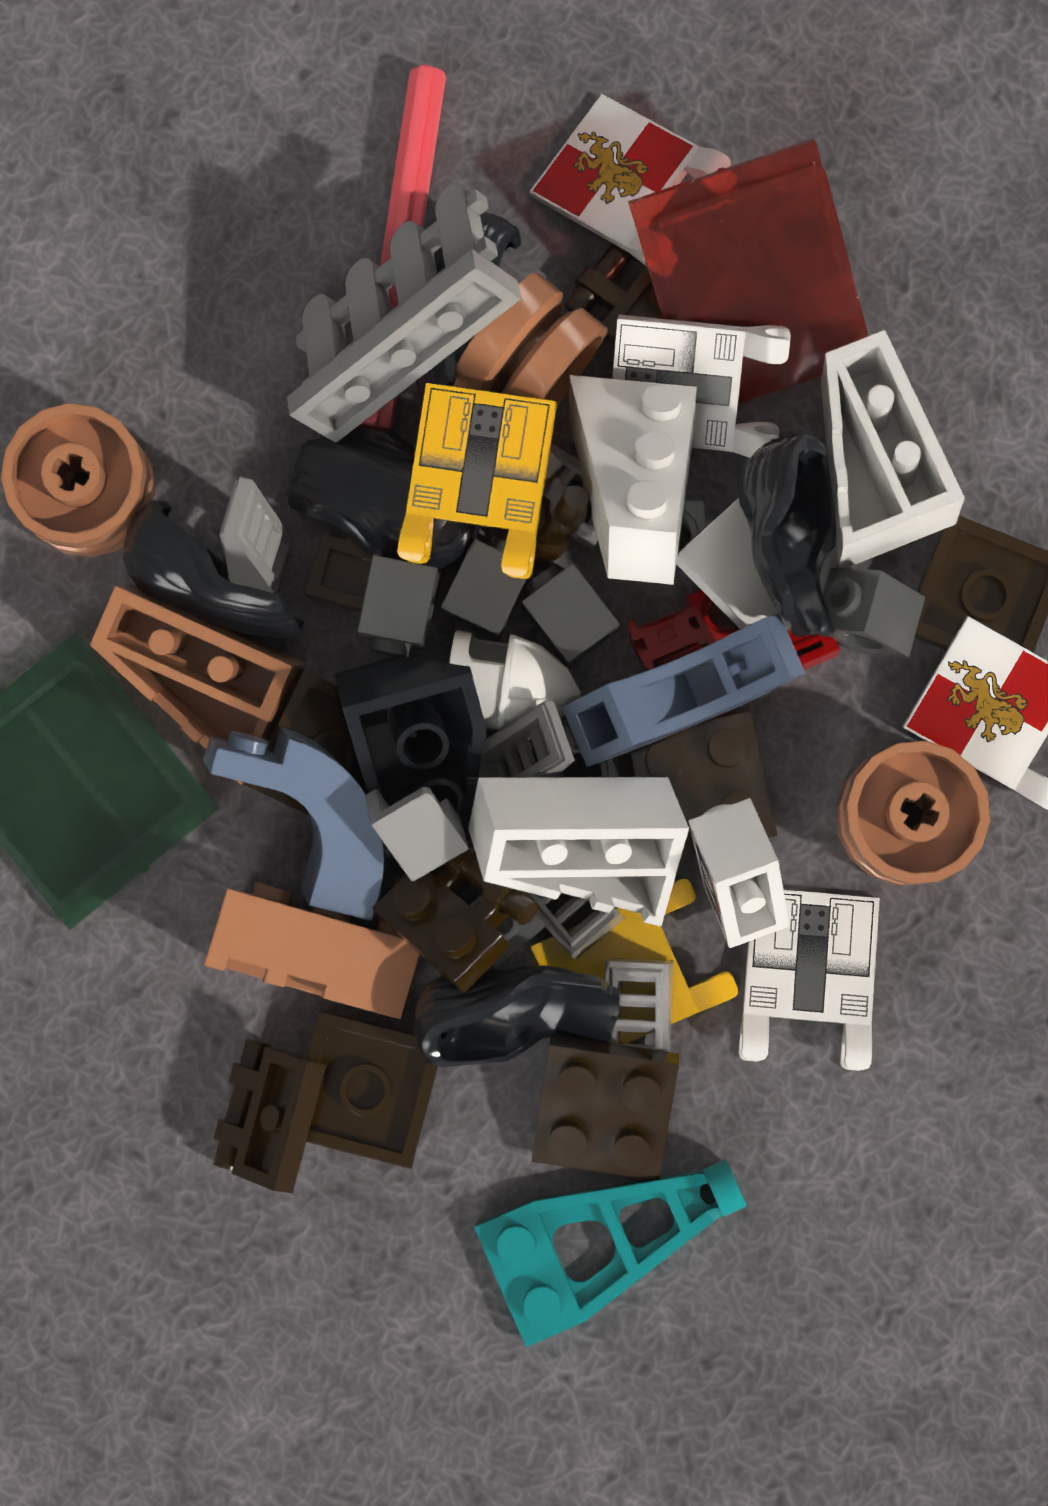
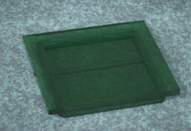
[0,632,220,930]

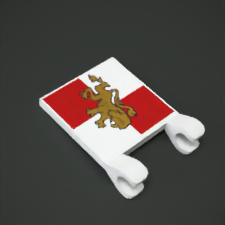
[529,94,737,276]
[902,616,1048,810]

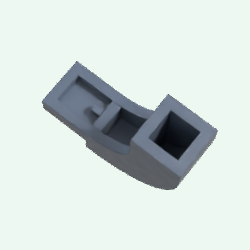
[562,613,806,767]
[203,727,384,920]

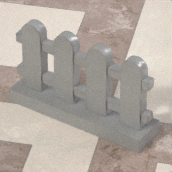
[287,183,521,443]

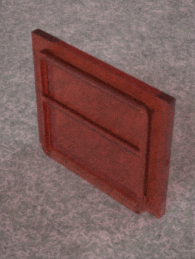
[627,138,868,404]

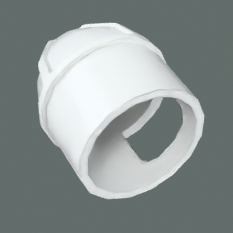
[449,630,581,732]

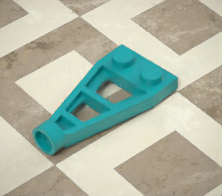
[474,1159,747,1347]

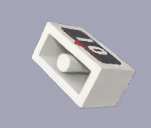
[688,798,790,948]

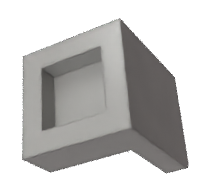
[365,787,469,882]

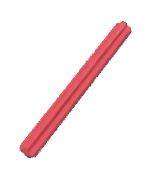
[361,65,446,430]

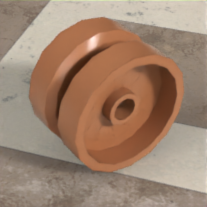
[453,273,608,408]
[1,403,157,558]
[835,741,990,885]

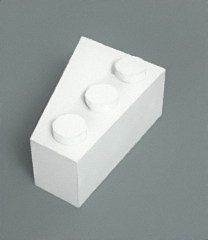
[821,330,965,568]
[568,375,697,585]
[468,777,689,927]

